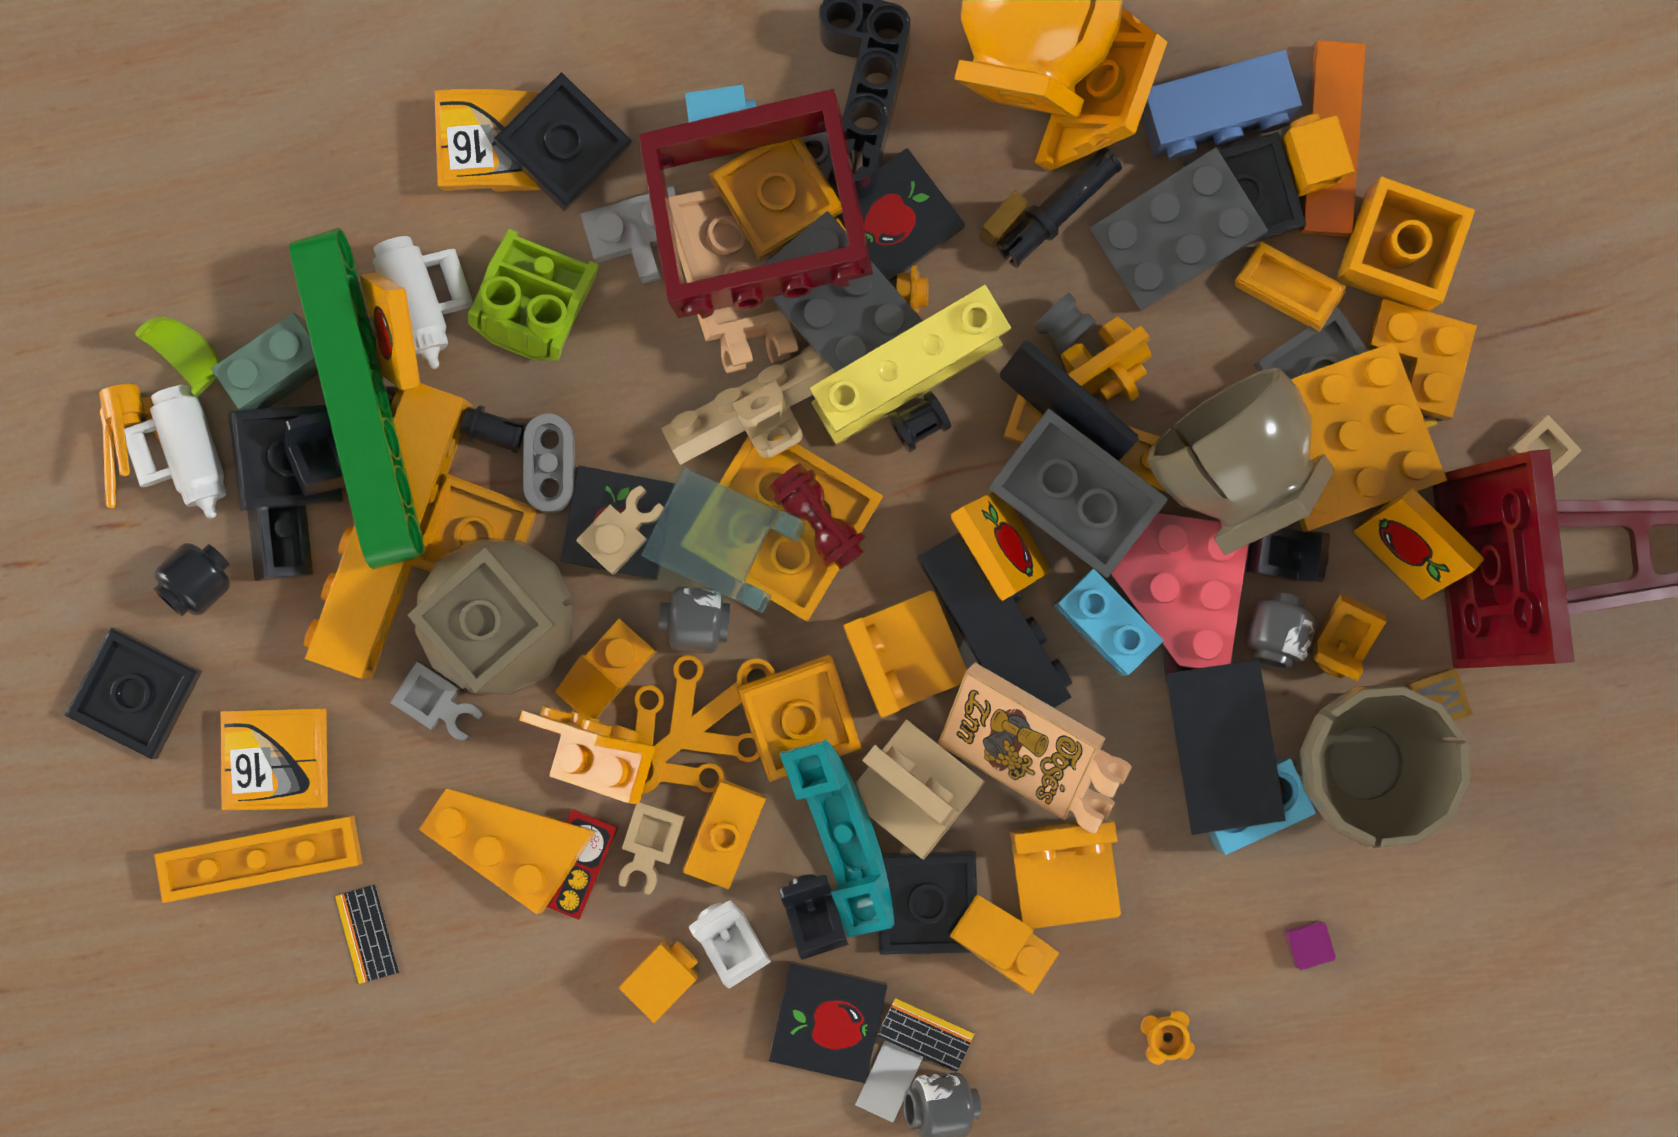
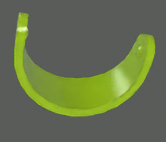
[135,317,221,397]

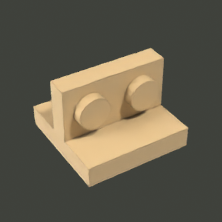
[855,719,985,860]

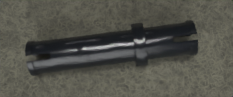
[996,147,1122,268]

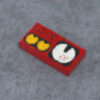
[547,808,619,920]

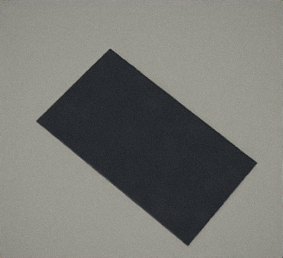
[1166,659,1286,835]

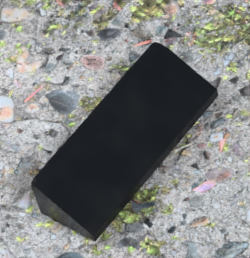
[999,341,1139,461]
[248,506,313,581]

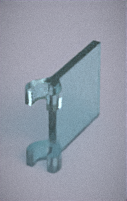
[641,468,805,614]

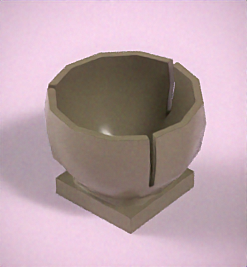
[1147,368,1335,555]
[407,537,575,695]
[1294,683,1471,848]

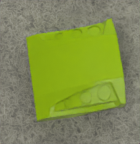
[468,229,599,361]

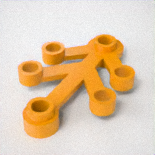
[634,655,776,794]

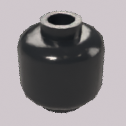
[153,543,230,616]

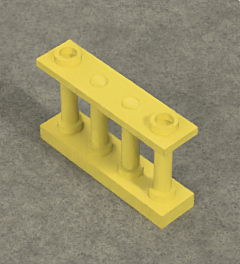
[809,285,1011,446]

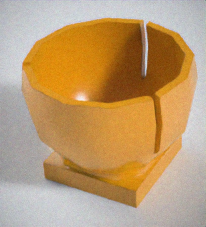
[954,0,1123,119]

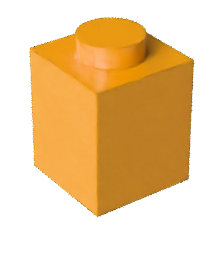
[1281,114,1355,197]
[619,939,700,1023]

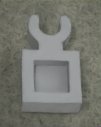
[390,661,485,741]

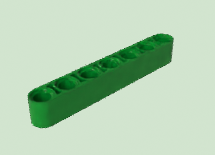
[289,228,424,570]

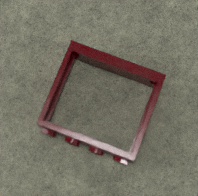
[639,89,873,319]

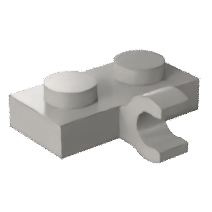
[580,186,676,284]

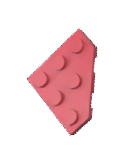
[1111,513,1248,669]

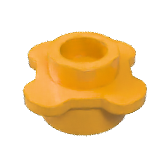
[896,265,929,315]
[1140,1010,1195,1065]

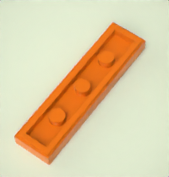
[1300,40,1366,238]

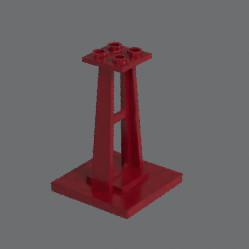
[1433,449,1678,669]

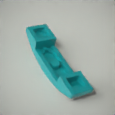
[780,739,894,938]

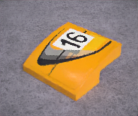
[434,89,542,193]
[220,708,328,810]

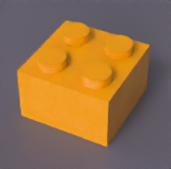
[1335,176,1475,312]

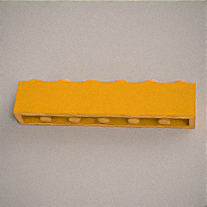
[304,383,473,679]

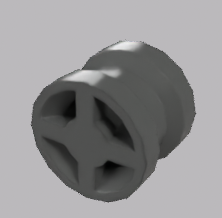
[1034,293,1096,355]

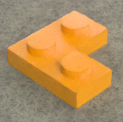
[1366,299,1477,421]

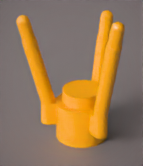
[99,384,163,509]

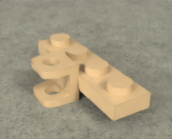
[661,345,834,465]

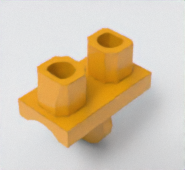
[1061,317,1152,402]

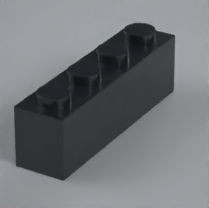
[917,532,1072,708]

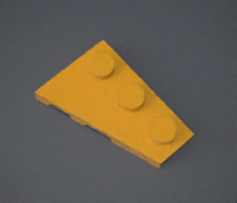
[419,788,597,914]

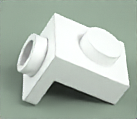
[689,901,771,989]

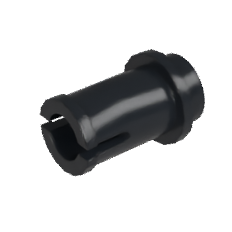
[460,405,526,453]

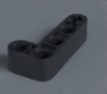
[819,0,910,198]

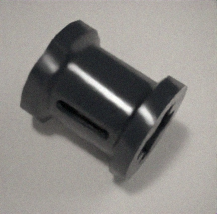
[888,391,952,453]

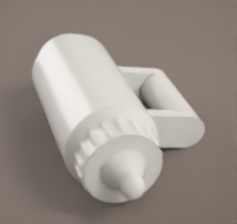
[372,236,473,369]
[125,385,226,519]

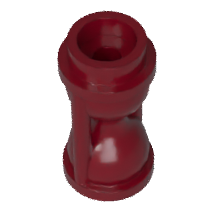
[769,462,865,570]

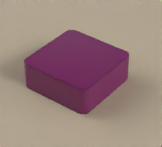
[1285,921,1336,970]

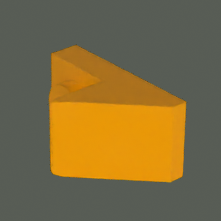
[555,619,657,718]
[950,895,1059,995]

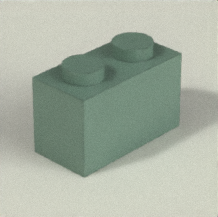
[211,313,318,410]

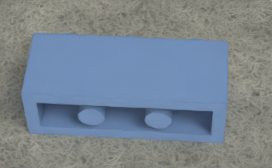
[1141,50,1302,159]

